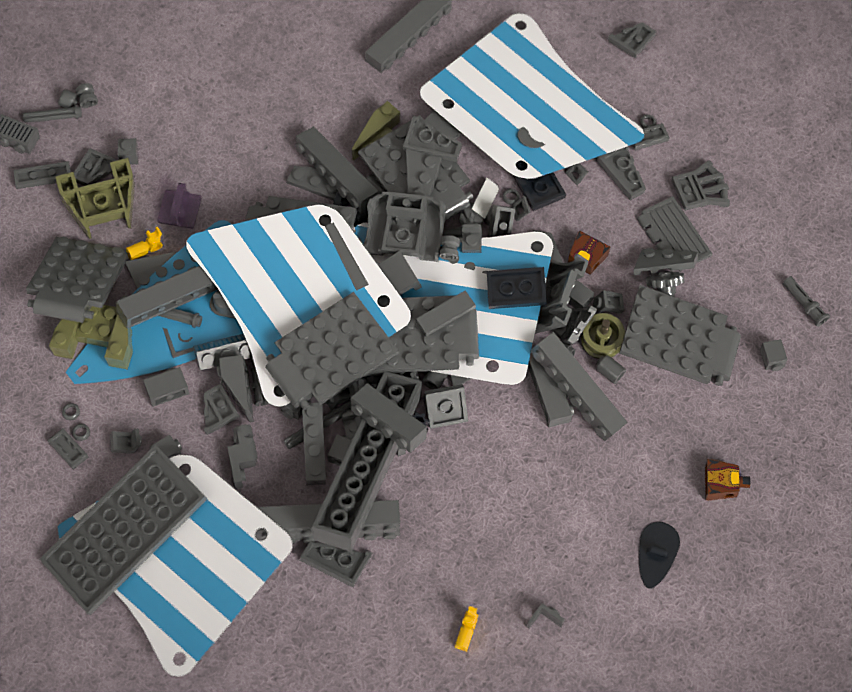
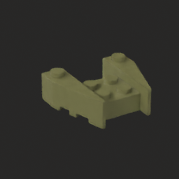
[352,101,400,161]
[55,158,135,239]
[49,305,133,370]

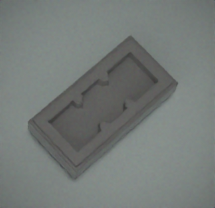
[633,123,670,151]
[47,428,89,470]

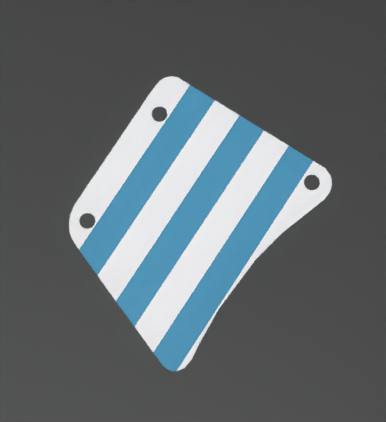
[420,14,644,179]
[187,205,411,406]
[354,223,553,385]
[58,455,292,676]

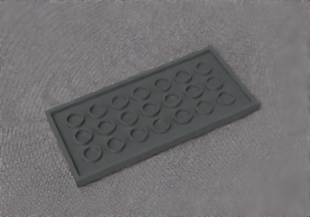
[40,445,208,615]

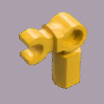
[126,226,163,260]
[455,606,479,652]

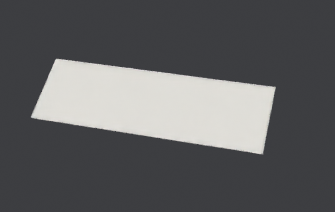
[472,178,499,219]

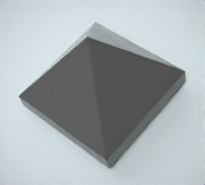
[565,163,588,185]
[511,196,530,221]

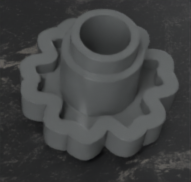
[646,271,685,297]

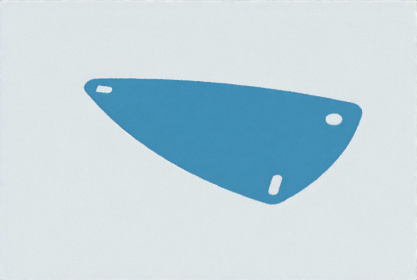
[66,220,243,384]

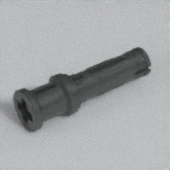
[782,276,830,327]

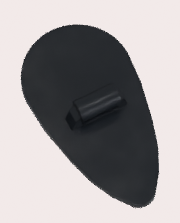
[639,522,680,589]

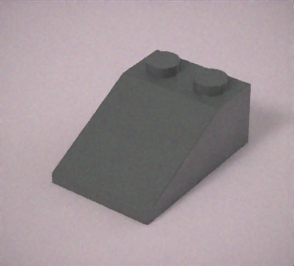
[217,355,254,423]

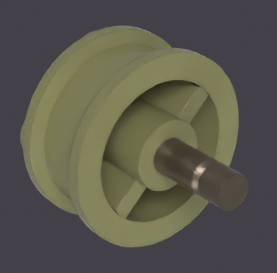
[581,313,625,359]

